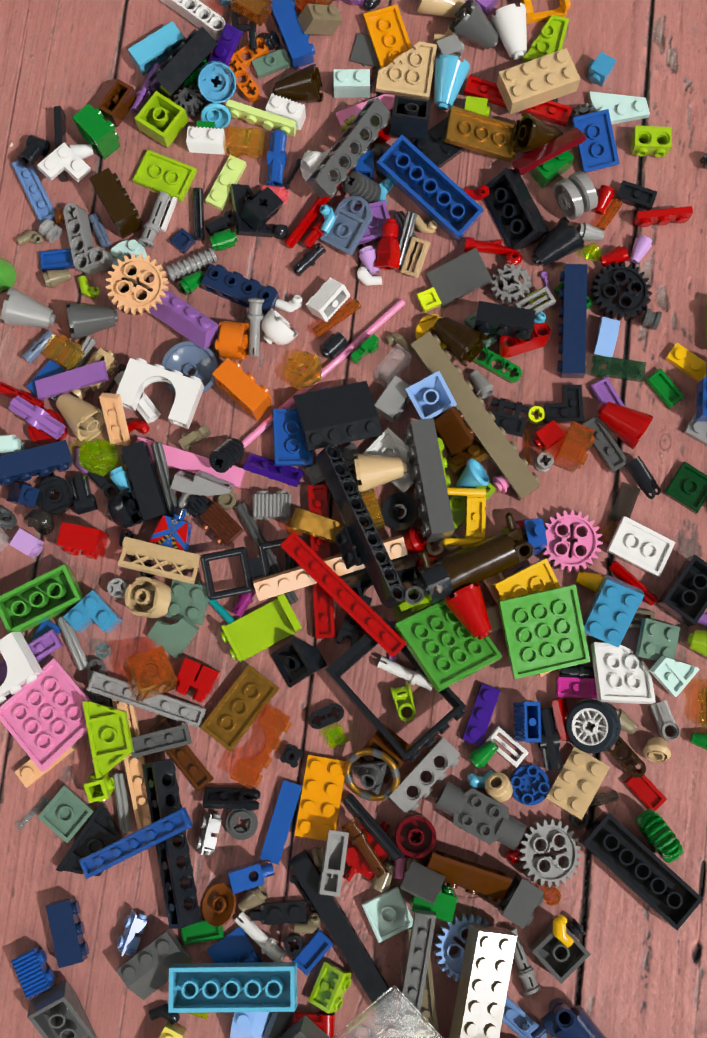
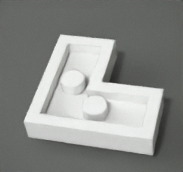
[37,143,91,182]

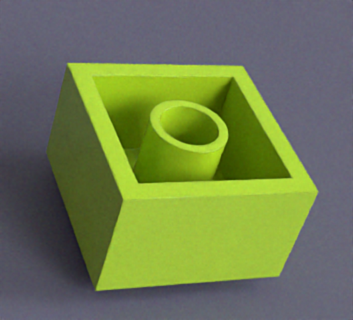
[134,91,189,148]

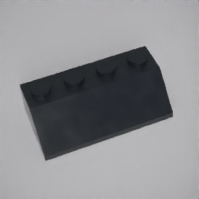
[483,168,549,251]

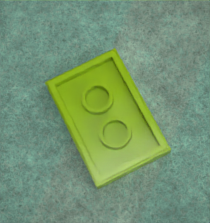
[132,149,197,202]

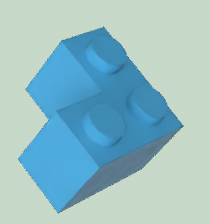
[63,590,123,633]

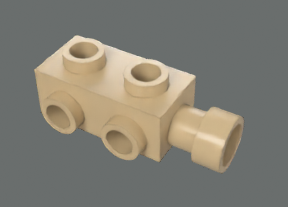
[70,348,118,400]

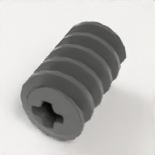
[342,171,381,203]

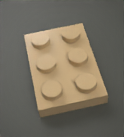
[545,746,610,820]

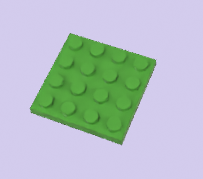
[498,584,591,679]
[394,595,502,693]

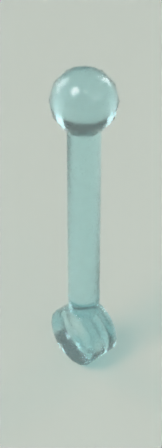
[16,797,50,830]

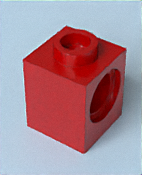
[533,420,565,452]

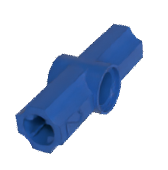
[267,130,287,186]

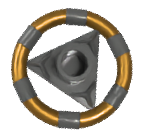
[344,748,400,801]

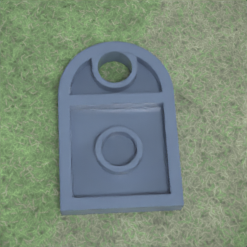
[320,196,372,256]

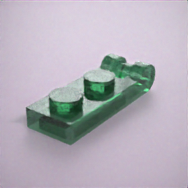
[590,355,646,382]

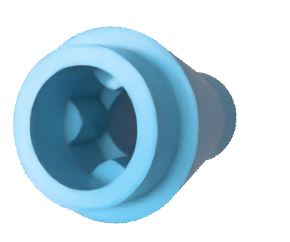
[109,466,133,493]

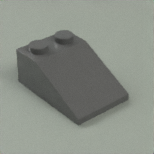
[27,980,97,1038]

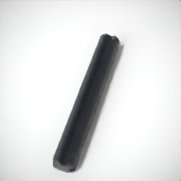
[344,794,403,861]

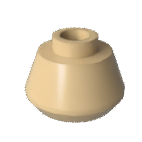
[643,737,671,763]

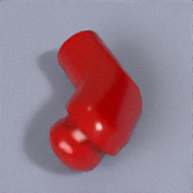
[464,185,489,201]
[127,419,150,434]
[506,837,525,863]

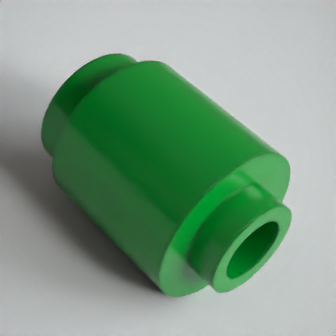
[210,228,238,251]

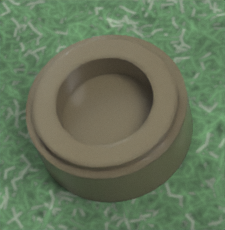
[217,491,237,510]

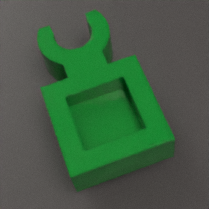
[351,334,379,364]

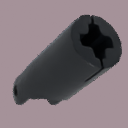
[625,456,661,499]

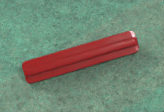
[609,561,658,605]

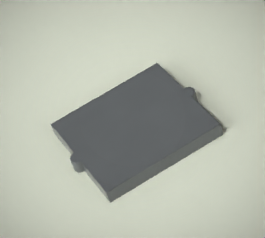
[350,33,379,68]
[400,861,445,904]

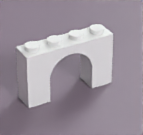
[116,358,204,429]
[0,632,43,703]

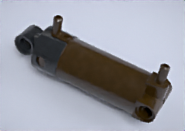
[402,513,534,605]

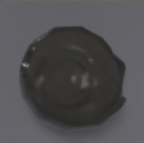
[23,508,55,535]

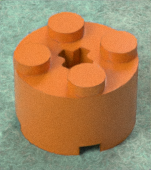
[215,321,249,361]

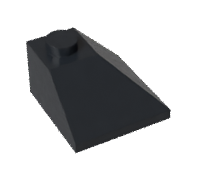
[270,638,327,688]

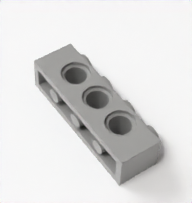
[388,737,461,814]

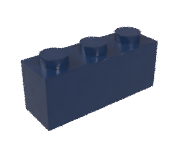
[46,896,89,968]

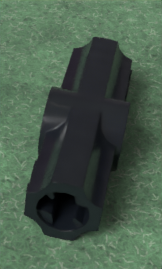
[538,708,563,771]

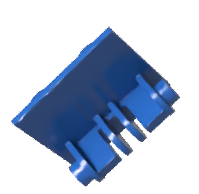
[207,926,262,963]

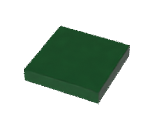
[663,461,707,514]

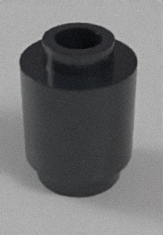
[320,332,348,359]

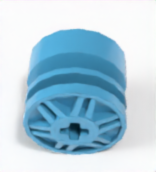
[197,61,236,103]

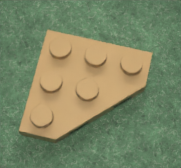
[375,41,437,100]

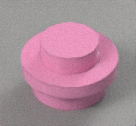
[492,475,509,494]

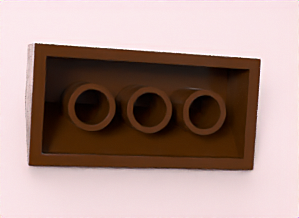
[425,849,512,902]

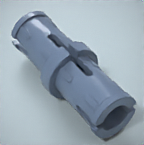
[22,330,57,364]

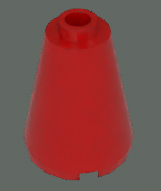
[597,401,653,449]
[444,582,492,640]

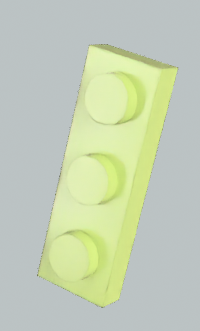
[205,155,247,211]

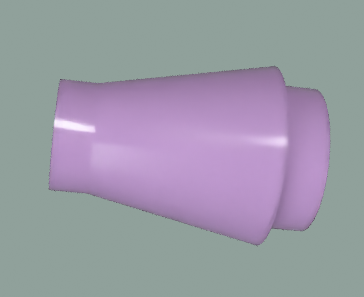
[629,235,652,264]
[358,246,380,275]

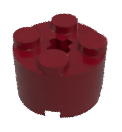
[395,814,436,858]

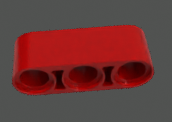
[497,323,551,358]

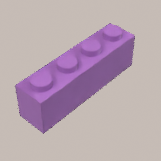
[150,291,219,350]

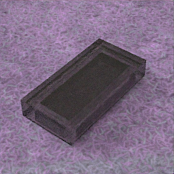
[608,482,640,522]

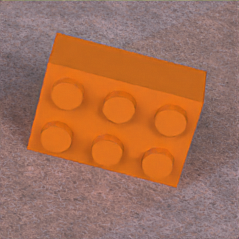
[212,358,272,421]

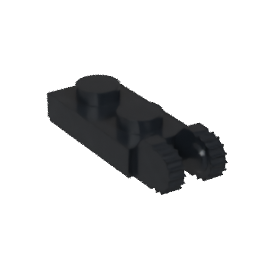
[203,787,261,811]

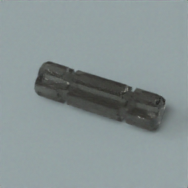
[588,790,619,809]

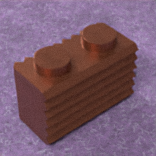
[199,501,244,546]

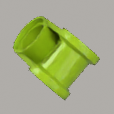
[390,682,416,722]

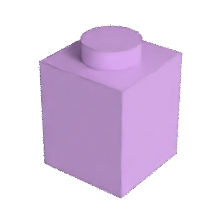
[9,528,44,558]

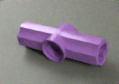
[8,395,66,440]

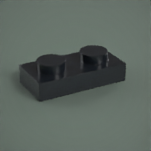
[616,180,657,211]

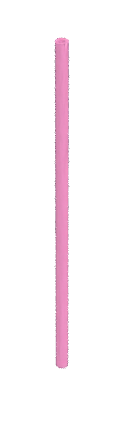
[241,299,405,448]

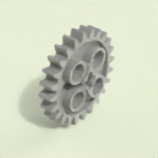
[517,819,582,888]

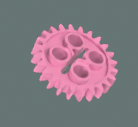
[542,510,603,573]

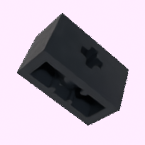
[240,187,284,231]

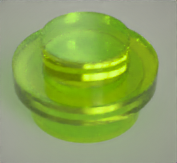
[583,243,601,261]

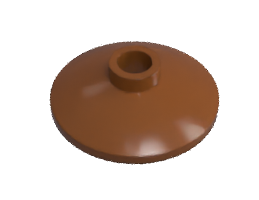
[202,883,236,926]

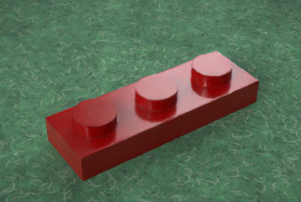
[633,206,693,228]

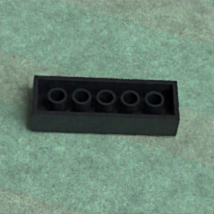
[578,811,703,931]

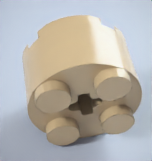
[125,577,171,619]

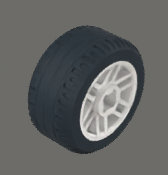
[565,699,621,753]

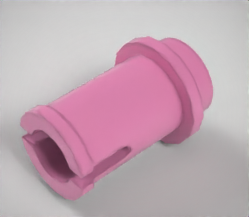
[393,854,408,879]

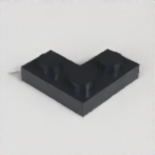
[544,385,584,424]

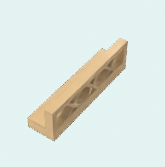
[118,537,201,584]

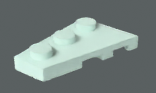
[588,91,650,124]

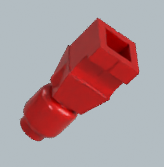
[374,218,401,270]

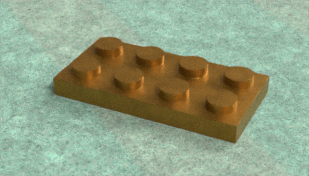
[444,106,516,162]
[200,664,280,752]

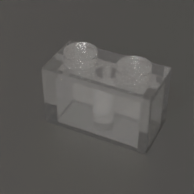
[373,343,412,388]

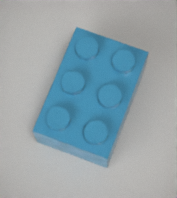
[583,574,644,648]

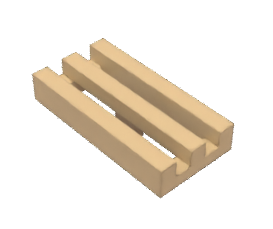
[400,236,430,278]

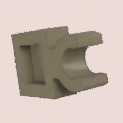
[178,425,211,451]

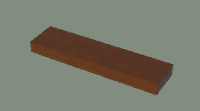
[149,717,214,792]

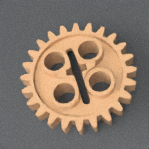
[106,253,169,316]

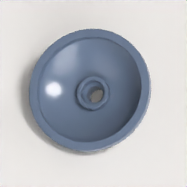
[161,341,218,394]

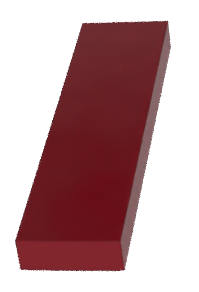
[512,127,586,175]

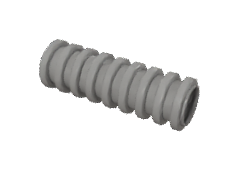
[166,247,217,281]

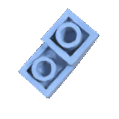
[593,316,620,358]

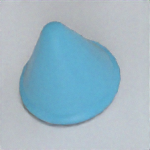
[201,102,231,129]
[456,458,489,488]

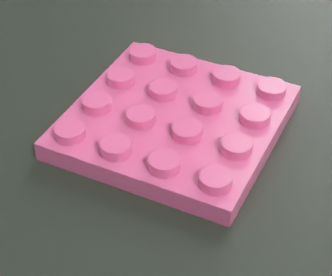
[0,658,92,772]

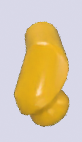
[553,915,574,948]

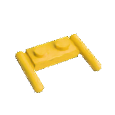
[442,487,486,546]

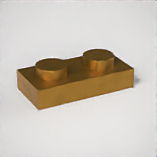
[447,442,488,477]

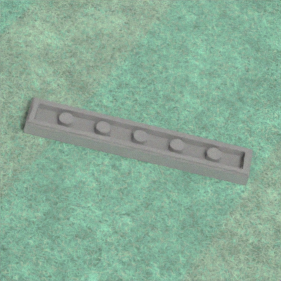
[87,671,206,728]

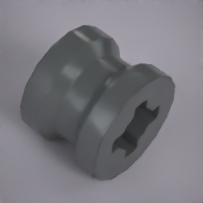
[641,308,662,330]

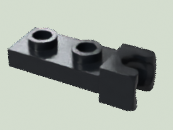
[336,596,372,647]

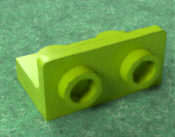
[308,961,352,1013]

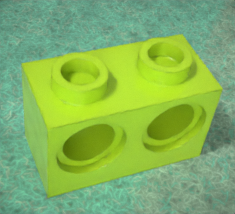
[631,125,672,157]

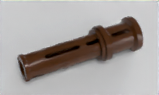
[341,817,388,879]

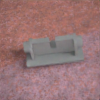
[195,811,222,856]

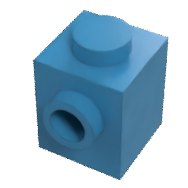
[587,51,617,87]

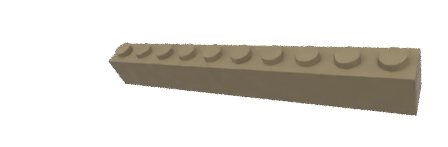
[410,331,540,501]

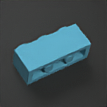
[128,21,185,75]

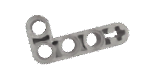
[63,202,114,275]

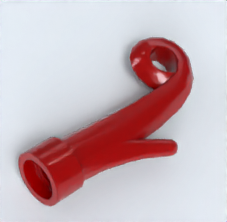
[464,237,522,265]

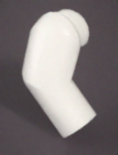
[357,267,382,286]
[275,295,303,312]

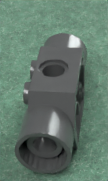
[434,781,526,850]

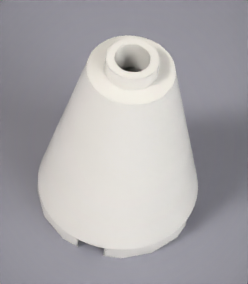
[491,3,527,60]

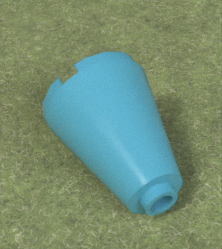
[434,55,470,111]

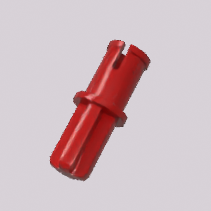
[302,216,325,248]

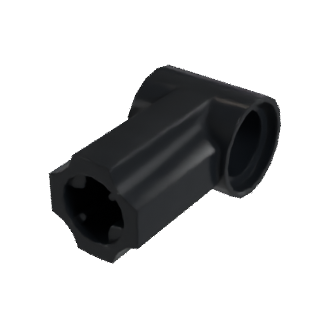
[17,135,50,169]
[71,475,98,515]

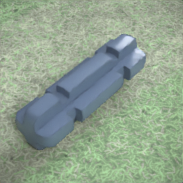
[89,213,111,248]

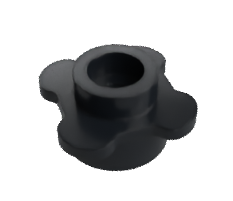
[280,744,303,768]

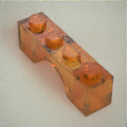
[230,706,292,789]

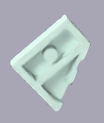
[649,656,700,697]

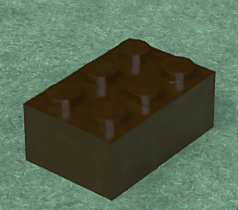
[89,168,142,239]

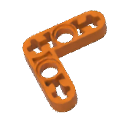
[228,38,269,103]

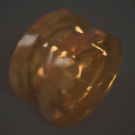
[542,885,561,906]

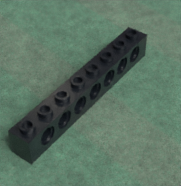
[142,758,201,929]

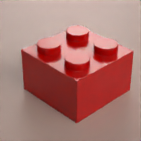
[56,522,109,560]

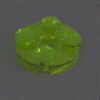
[79,440,118,476]

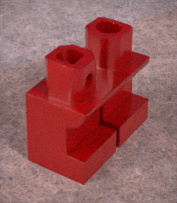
[176,657,221,703]

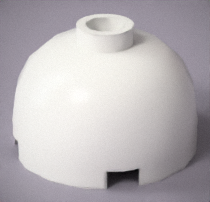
[261,308,298,345]

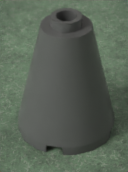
[449,0,499,49]
[65,302,118,340]

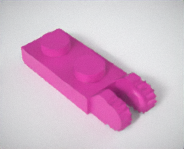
[556,677,597,699]

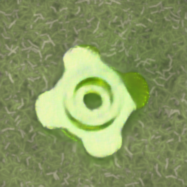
[325,726,347,748]

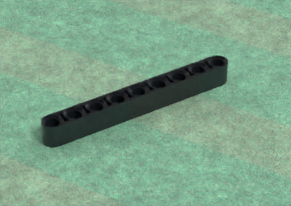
[316,444,406,608]
[288,850,399,1022]

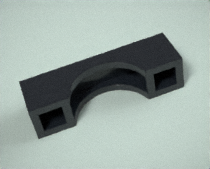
[339,552,417,598]

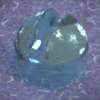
[95,643,112,659]

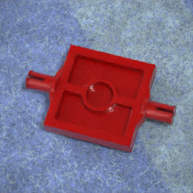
[343,820,390,882]

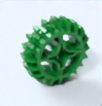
[636,809,683,863]

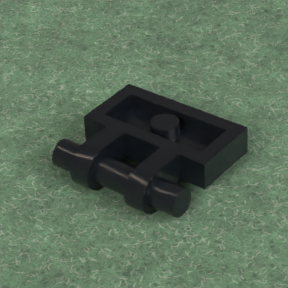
[490,398,530,437]

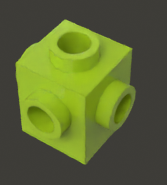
[84,772,115,803]

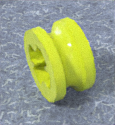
[527,406,545,425]

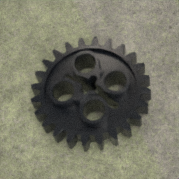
[590,262,652,321]

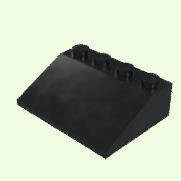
[293,381,382,452]

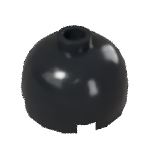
[107,488,143,528]

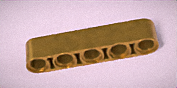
[290,508,383,548]

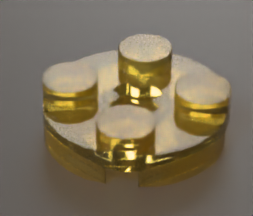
[284,351,323,389]

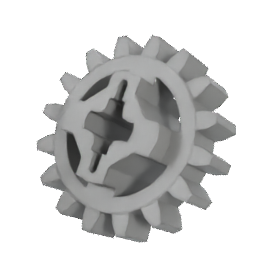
[491,264,532,305]

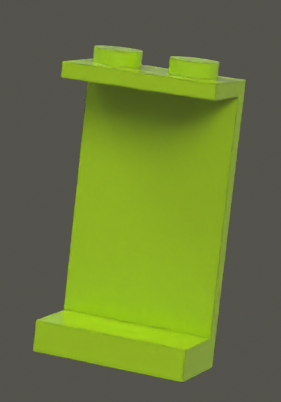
[220,593,302,662]

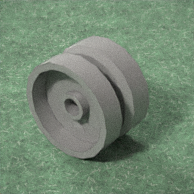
[554,171,598,220]

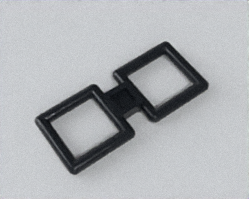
[200,535,304,600]

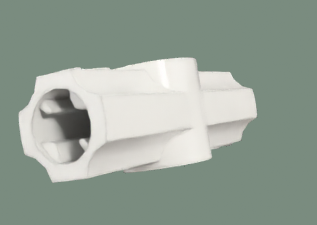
[114,371,161,424]

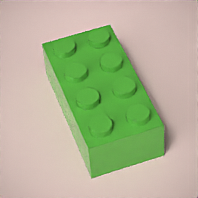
[0,564,84,634]

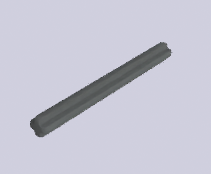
[236,502,298,605]

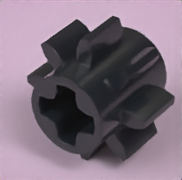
[187,495,211,518]

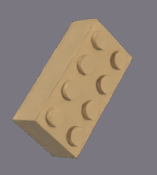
[496,48,581,115]

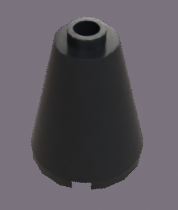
[532,217,585,267]

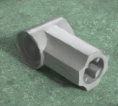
[650,700,680,741]

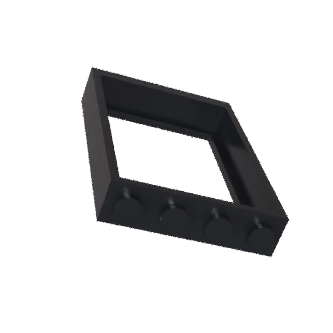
[325,618,466,763]

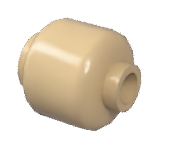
[485,772,513,803]

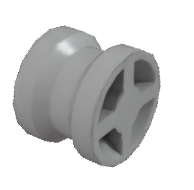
[38,219,62,243]
[107,578,129,599]

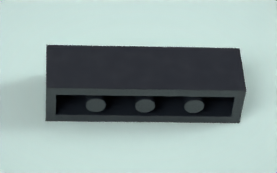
[120,441,169,522]

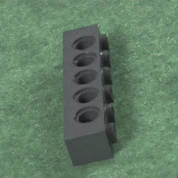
[306,98,392,198]

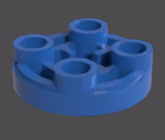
[509,764,550,805]

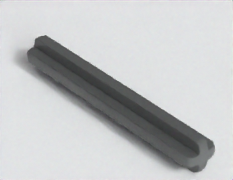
[151,442,178,516]

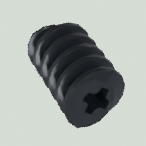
[209,438,244,473]

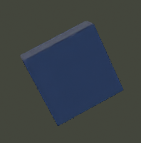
[170,228,196,254]

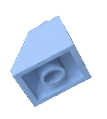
[406,371,457,420]
[230,1012,272,1038]

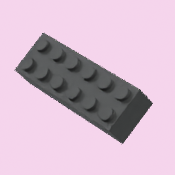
[404,418,455,543]

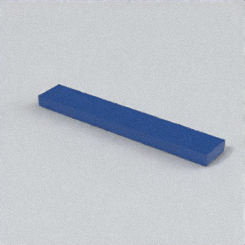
[79,807,193,879]

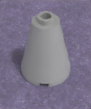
[0,287,56,328]

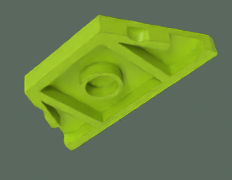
[82,701,134,779]

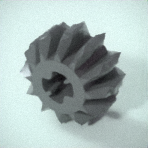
[174,85,204,117]

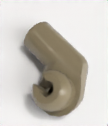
[16,230,44,246]

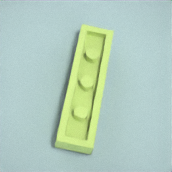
[225,99,297,136]

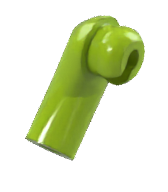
[78,276,100,299]

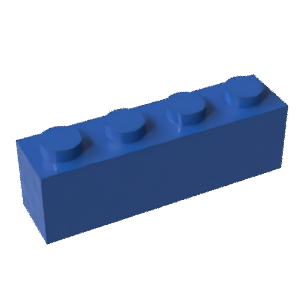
[268,0,315,69]

